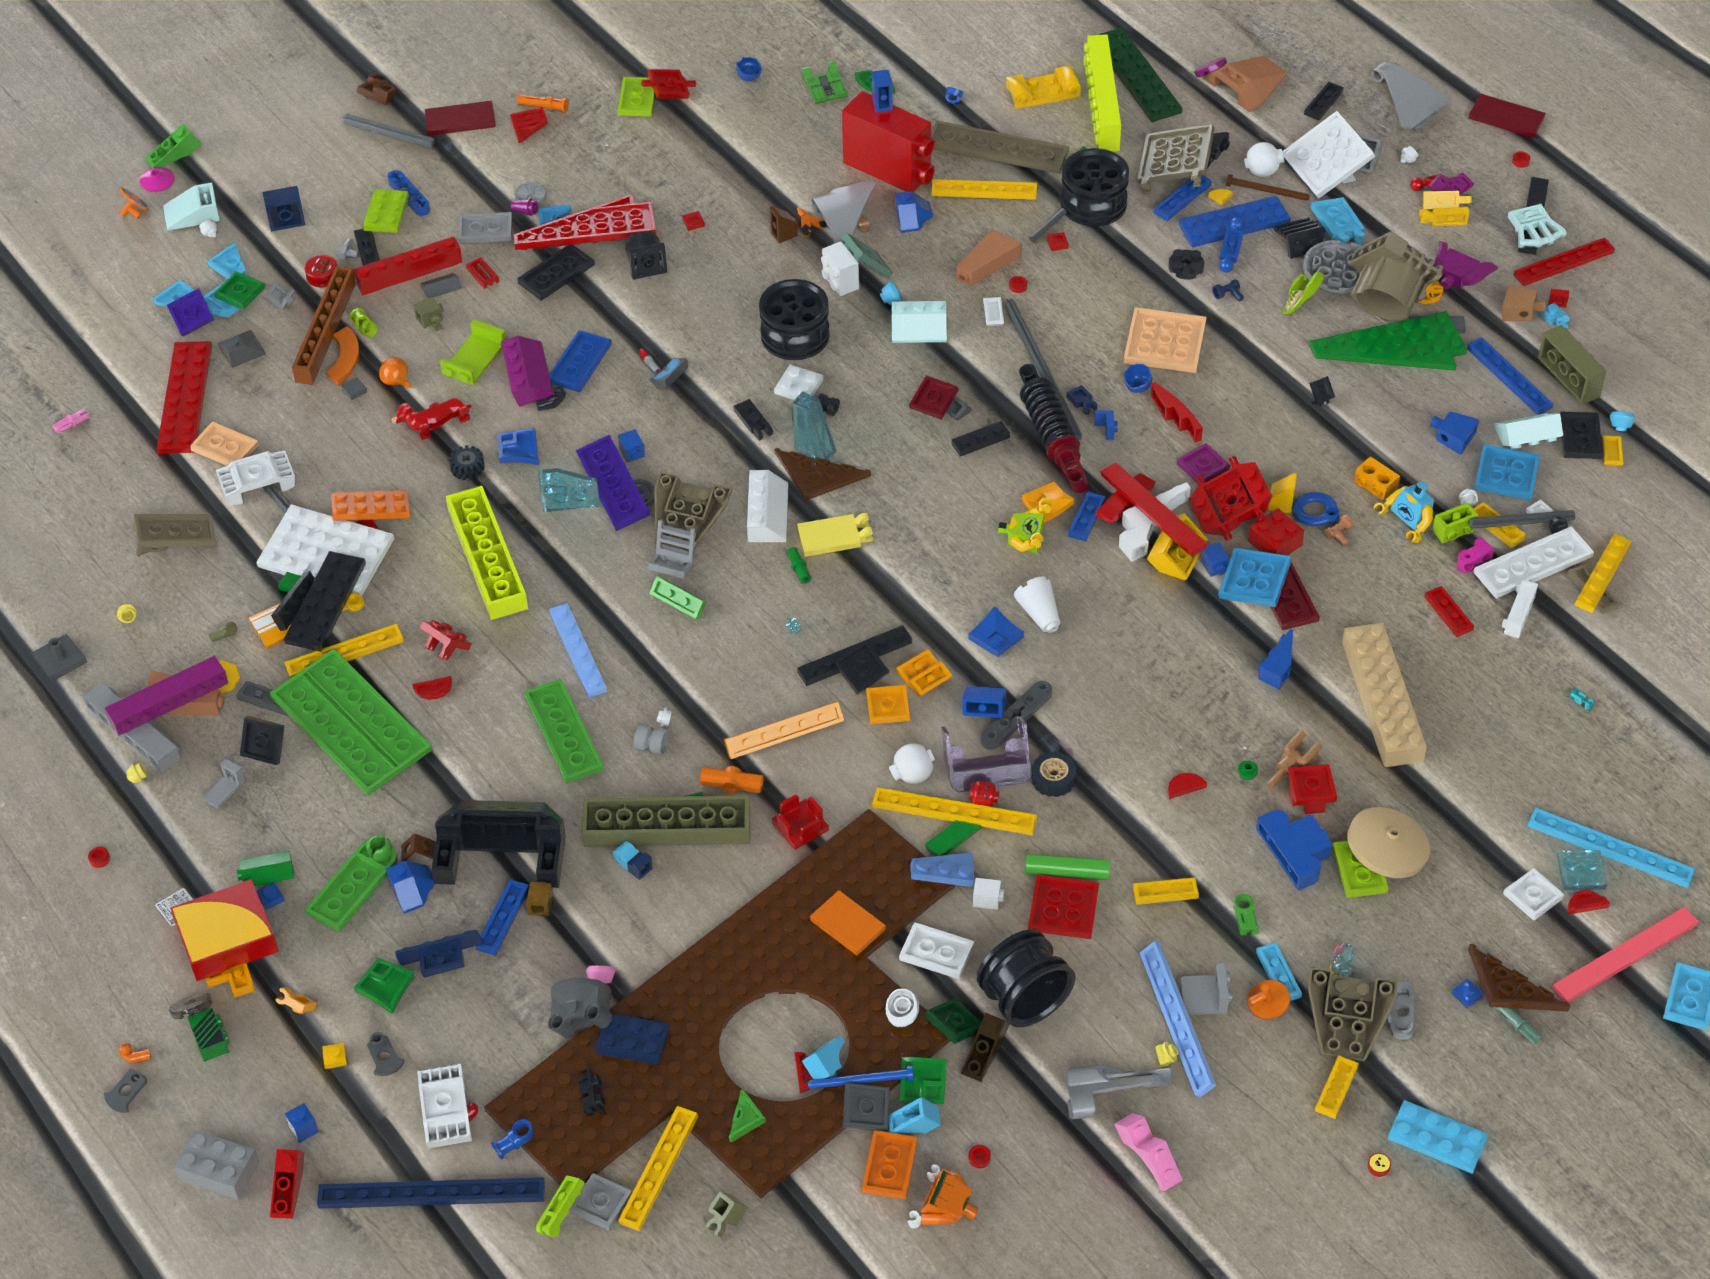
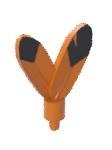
[797,208,828,237]

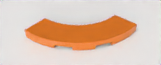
[326,326,360,385]

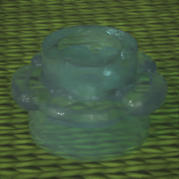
[786,617,802,635]

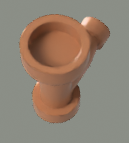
[1324,514,1353,546]

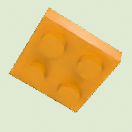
[866,685,910,725]

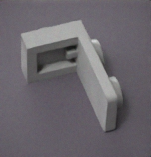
[203,759,245,809]

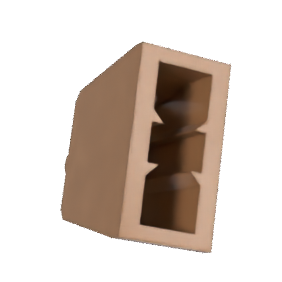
[1502,284,1547,321]

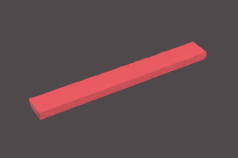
[1552,907,1699,1003]

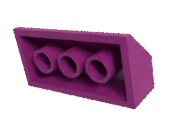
[501,336,554,407]

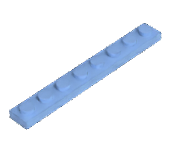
[1139,941,1217,1097]

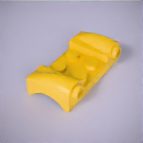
[1006,65,1081,109]

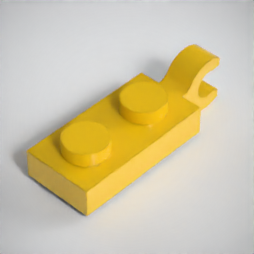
[1423,191,1472,209]
[1419,207,1469,226]

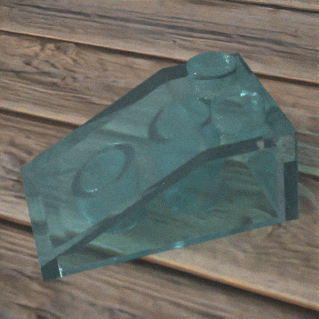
[538,468,600,512]

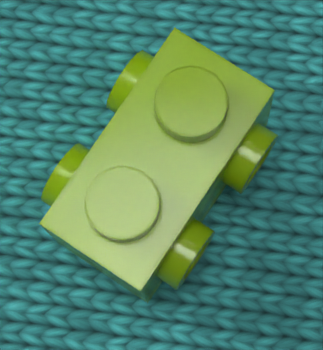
[1432,503,1478,544]

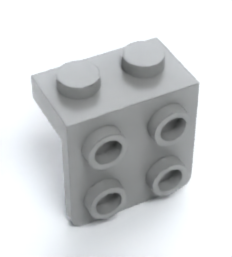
[1180,963,1232,1015]

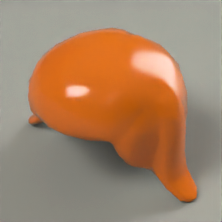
[379,357,411,388]

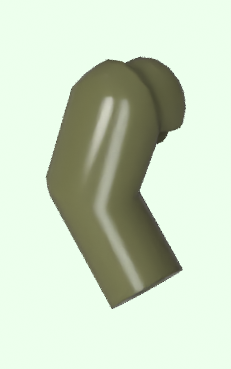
[209,622,238,642]

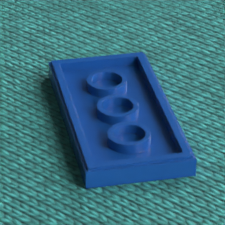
[549,330,612,393]

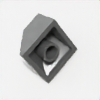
[218,330,266,368]

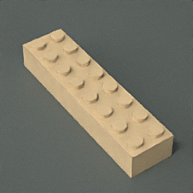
[1342,623,1427,767]

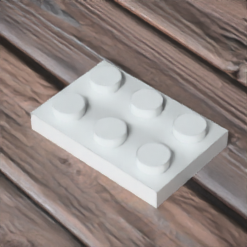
[899,922,974,979]

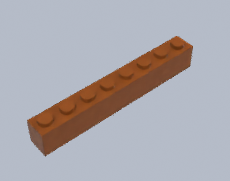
[292,266,356,385]

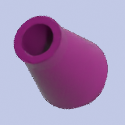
[511,199,538,216]

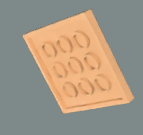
[1123,307,1207,373]

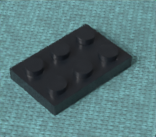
[1560,411,1603,459]

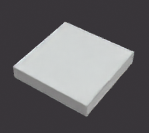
[1503,868,1564,921]

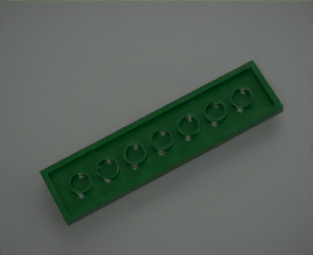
[1098,27,1183,122]

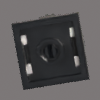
[625,230,667,280]

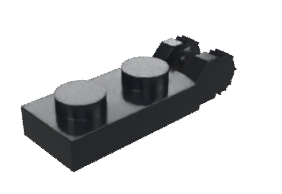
[733,399,773,441]

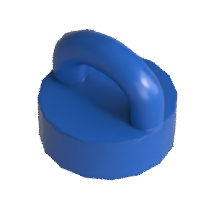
[945,86,963,104]

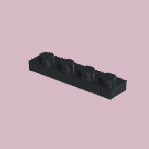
[271,571,315,631]

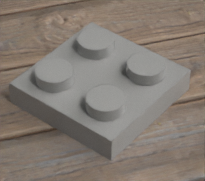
[570,1173,632,1231]

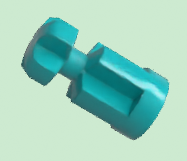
[1569,688,1595,710]

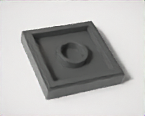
[843,1083,890,1132]

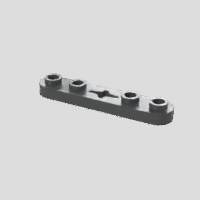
[981,681,1052,750]

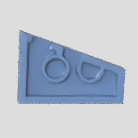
[910,852,975,887]

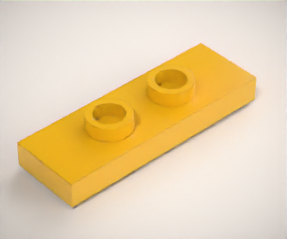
[1132,877,1199,905]
[1315,1055,1359,1119]

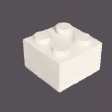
[821,242,859,296]

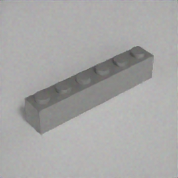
[83,683,181,774]

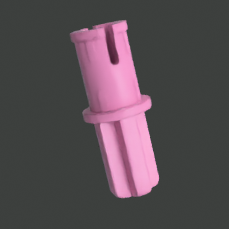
[52,408,89,434]

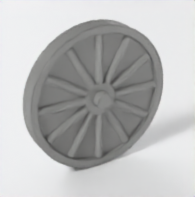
[514,182,546,204]

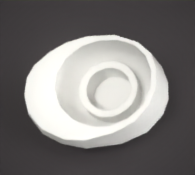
[886,988,919,1027]

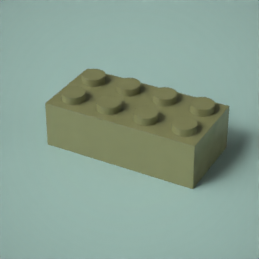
[1538,325,1606,405]

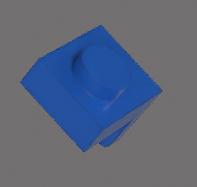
[1094,410,1118,440]

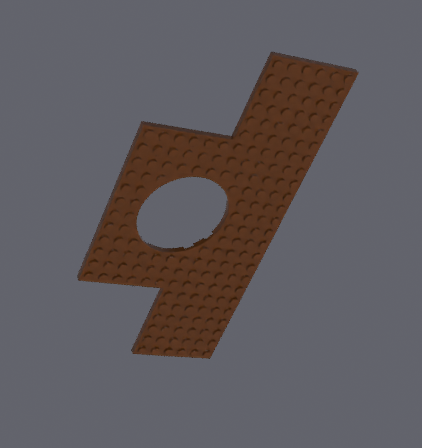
[484,809,956,1199]

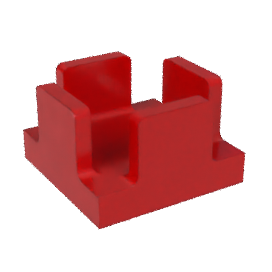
[1288,764,1337,814]
[772,794,829,850]

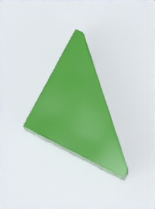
[729,1089,766,1142]

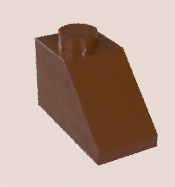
[770,206,799,243]

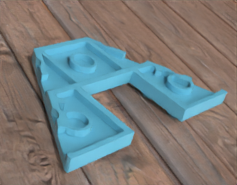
[153,242,247,318]

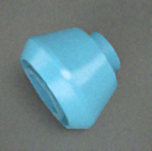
[880,281,902,305]
[1610,411,1636,431]

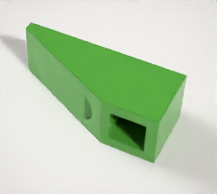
[146,124,202,168]

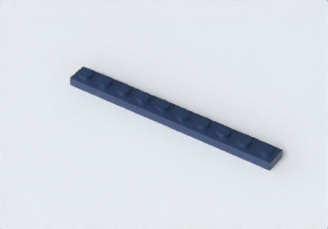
[317,1177,545,1209]

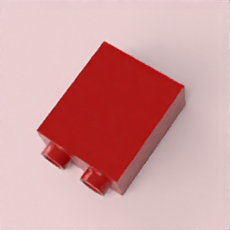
[842,91,935,192]

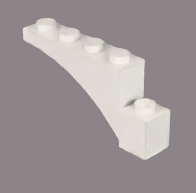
[1119,482,1191,562]

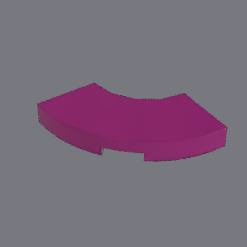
[1428,172,1474,195]

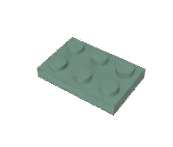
[841,232,893,278]

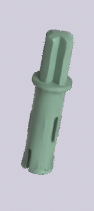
[1487,1001,1542,1044]

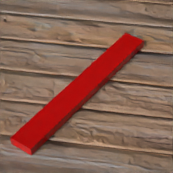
[1101,462,1208,557]

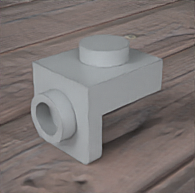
[264,283,295,310]

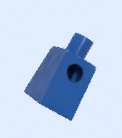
[1430,412,1479,455]

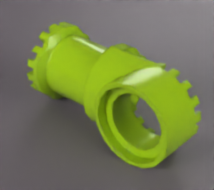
[349,307,378,338]

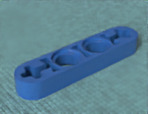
[388,170,430,216]

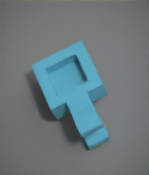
[1539,303,1570,329]

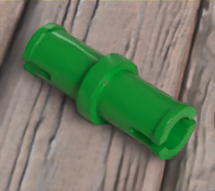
[786,547,812,584]

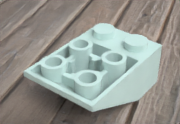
[163,183,220,231]

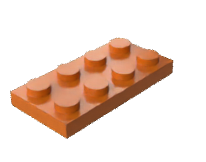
[331,490,410,521]

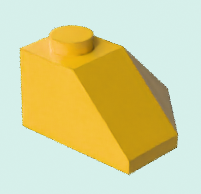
[1268,473,1297,514]

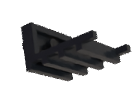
[1274,217,1323,259]

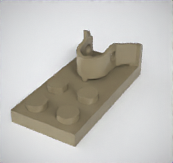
[132,514,216,557]

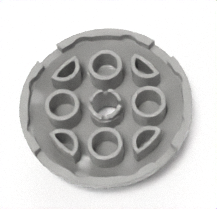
[1303,240,1361,294]

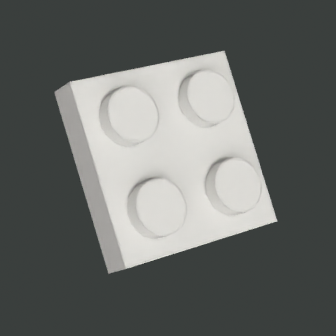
[774,365,823,402]

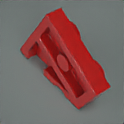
[510,107,548,143]

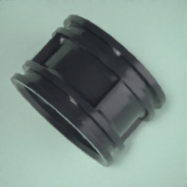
[976,929,1076,1028]

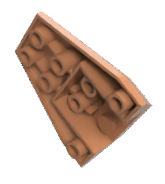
[1203,56,1287,112]

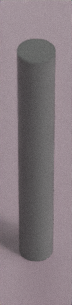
[1029,208,1067,243]

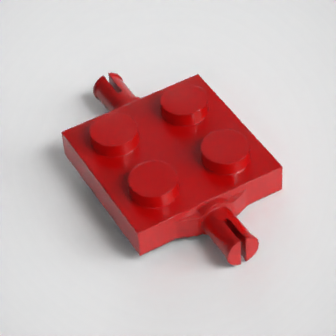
[641,69,696,99]

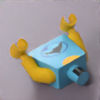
[1374,482,1434,543]

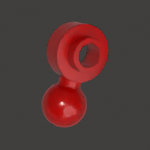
[1410,174,1438,191]

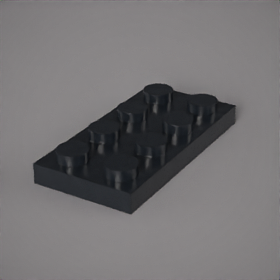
[517,244,595,301]

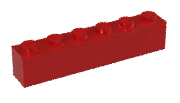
[354,236,463,296]

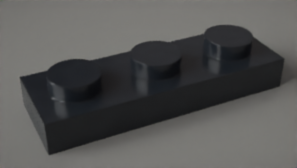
[952,421,1010,457]

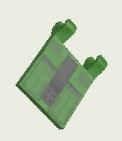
[802,61,848,104]

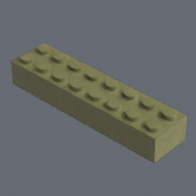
[582,795,750,847]

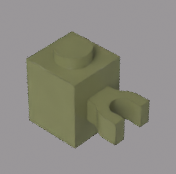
[413,297,444,331]
[705,1191,748,1237]

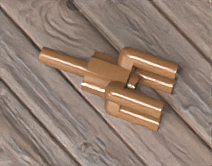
[1266,730,1322,790]

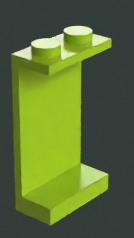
[440,319,506,385]

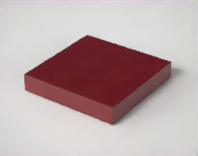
[909,375,959,420]

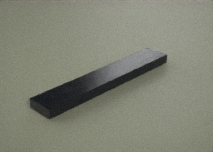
[1518,177,1549,255]

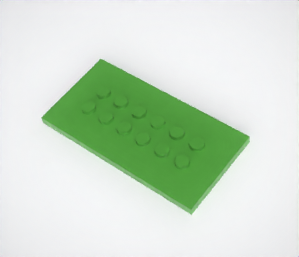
[270,649,432,796]

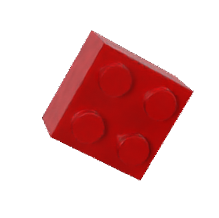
[1248,508,1305,556]

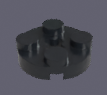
[1168,249,1204,280]

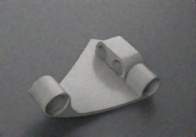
[1371,62,1447,132]
[812,181,876,256]

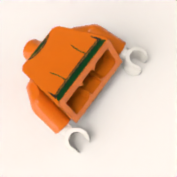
[907,1164,978,1229]

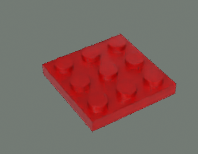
[1028,875,1099,939]

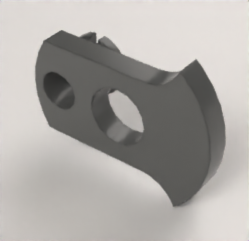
[367,1032,405,1076]
[104,1069,147,1113]

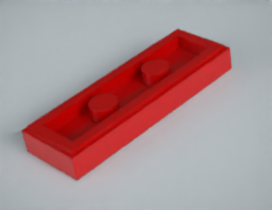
[1424,586,1474,637]

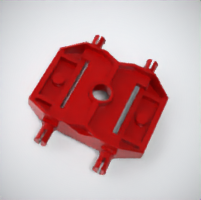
[1188,456,1273,541]

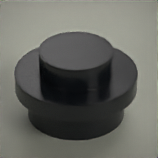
[1549,517,1568,534]

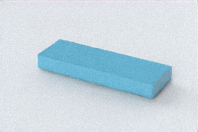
[1256,942,1302,1001]

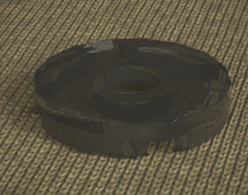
[169,993,213,1019]

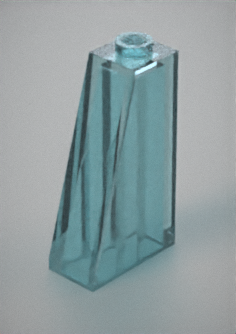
[792,391,836,460]

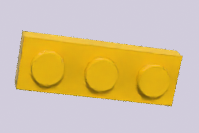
[1473,502,1526,548]

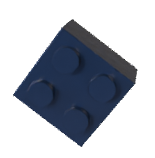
[262,186,306,232]

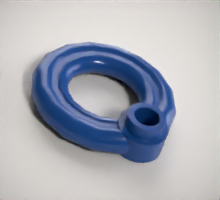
[1292,492,1340,526]

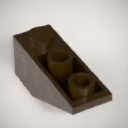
[961,1013,1010,1082]

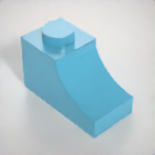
[802,1035,845,1080]
[888,1097,941,1135]

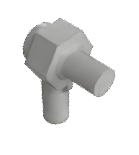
[336,238,359,260]

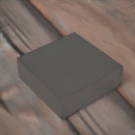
[341,378,367,400]

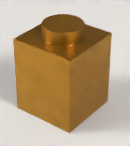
[526,882,553,916]

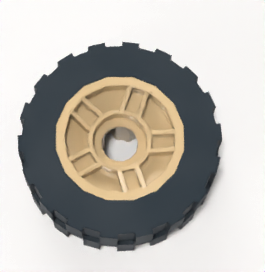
[1031,751,1077,797]

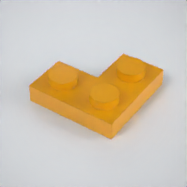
[205,963,255,998]

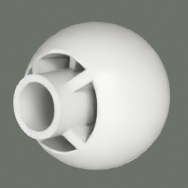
[1244,142,1284,177]
[889,743,935,784]

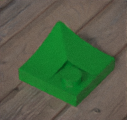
[354,958,415,1014]
[900,1057,947,1104]

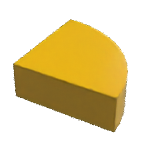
[1208,189,1233,205]

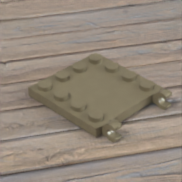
[1137,124,1215,195]

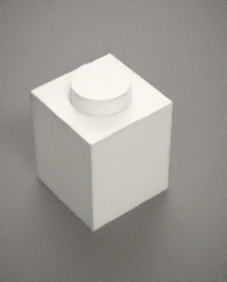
[973,878,1004,910]

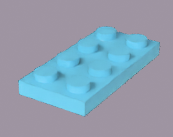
[1388,1100,1489,1174]

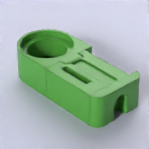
[1234,894,1259,935]

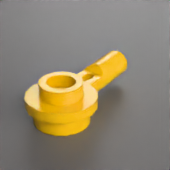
[342,593,364,612]

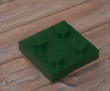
[924,998,982,1044]

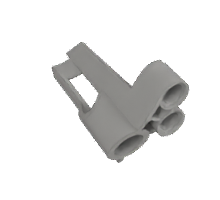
[1068,1065,1173,1120]

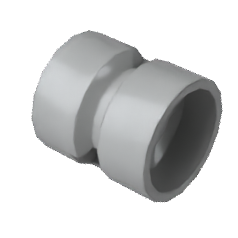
[634,724,669,756]

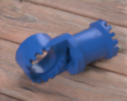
[491,1119,534,1160]

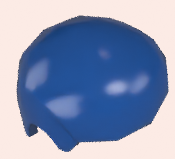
[736,57,762,81]
[1124,364,1153,393]

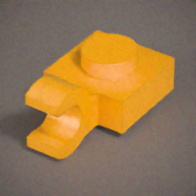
[276,987,316,1014]

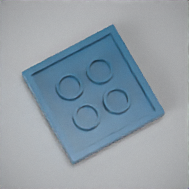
[1474,444,1540,501]
[1218,548,1291,607]

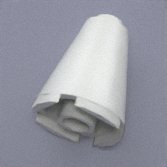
[1014,576,1060,633]

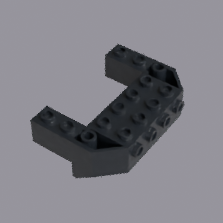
[431,800,566,888]

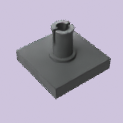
[32,634,87,681]

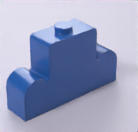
[1256,810,1332,891]

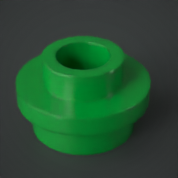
[1238,761,1258,780]

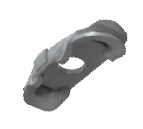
[1387,982,1414,1040]

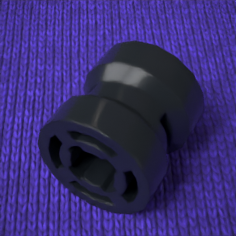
[816,393,840,416]

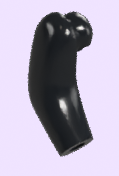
[536,386,566,411]

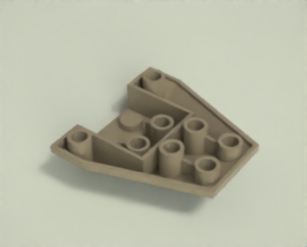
[654,471,733,551]
[1308,967,1398,1062]

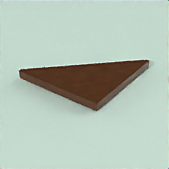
[774,448,871,501]
[1468,944,1570,1012]

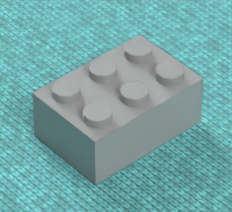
[174,1130,259,1200]

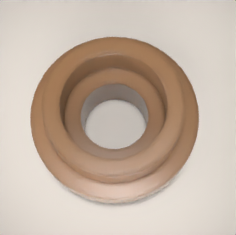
[858,215,871,232]

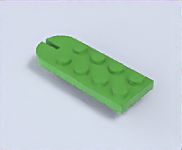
[304,835,397,932]

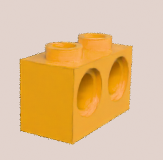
[1354,456,1400,501]

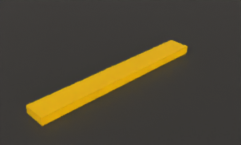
[872,787,1038,836]

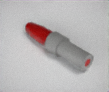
[639,348,661,374]

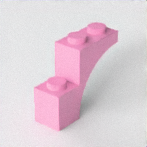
[1114,1113,1183,1191]

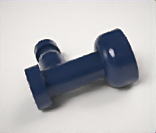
[1212,279,1244,302]

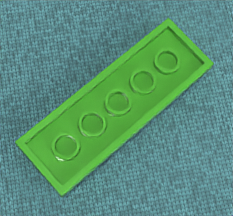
[524,679,604,784]

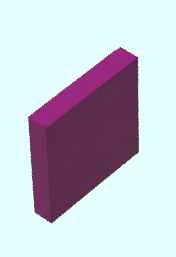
[1177,443,1230,484]

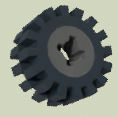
[449,445,485,480]

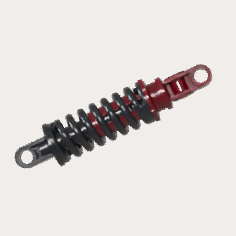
[1019,364,1089,493]

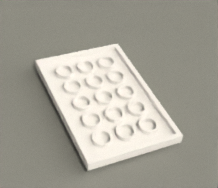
[256,504,395,596]

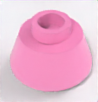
[586,966,615,984]

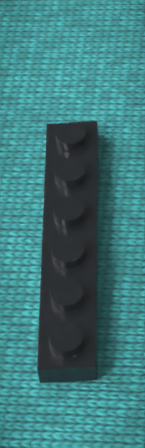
[797,625,912,686]

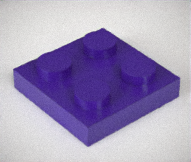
[167,288,215,336]

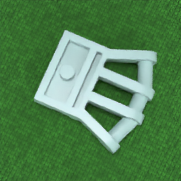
[1508,204,1567,248]

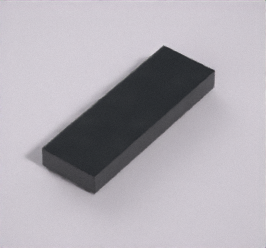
[1304,82,1344,121]
[354,229,380,266]

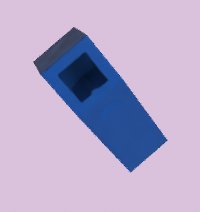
[1258,629,1293,689]

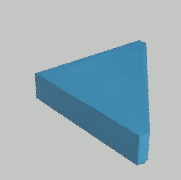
[538,205,571,225]

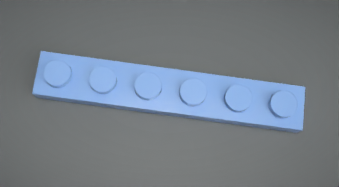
[549,603,607,698]

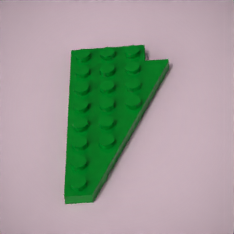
[1309,311,1467,371]

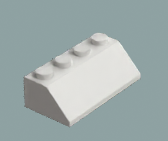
[747,470,788,542]

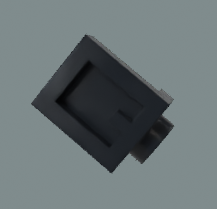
[1309,376,1335,406]

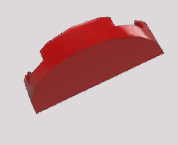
[412,676,452,700]
[1167,773,1207,799]
[1567,890,1610,915]
[794,1052,813,1093]

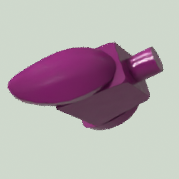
[1434,241,1498,290]

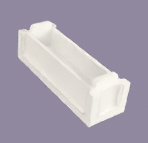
[1502,580,1538,638]

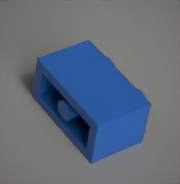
[871,69,893,112]
[962,686,1007,718]

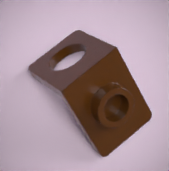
[401,833,436,862]

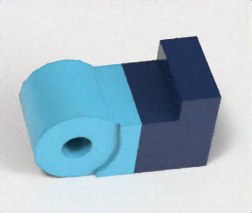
[612,841,653,880]

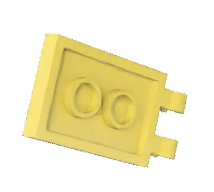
[797,513,873,557]

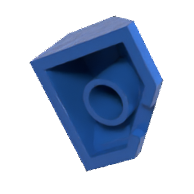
[895,191,933,233]
[386,861,435,914]

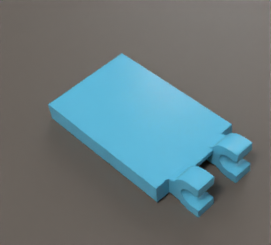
[1310,197,1366,246]

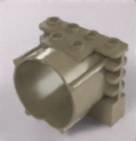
[1349,231,1443,321]

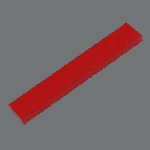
[1514,237,1615,287]

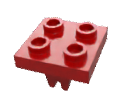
[419,620,472,660]

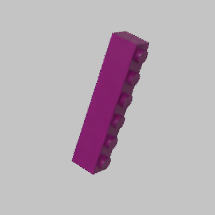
[105,655,228,736]

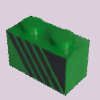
[187,1008,230,1062]

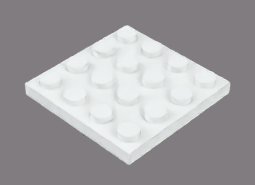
[1282,111,1376,199]

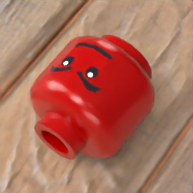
[969,780,1000,807]

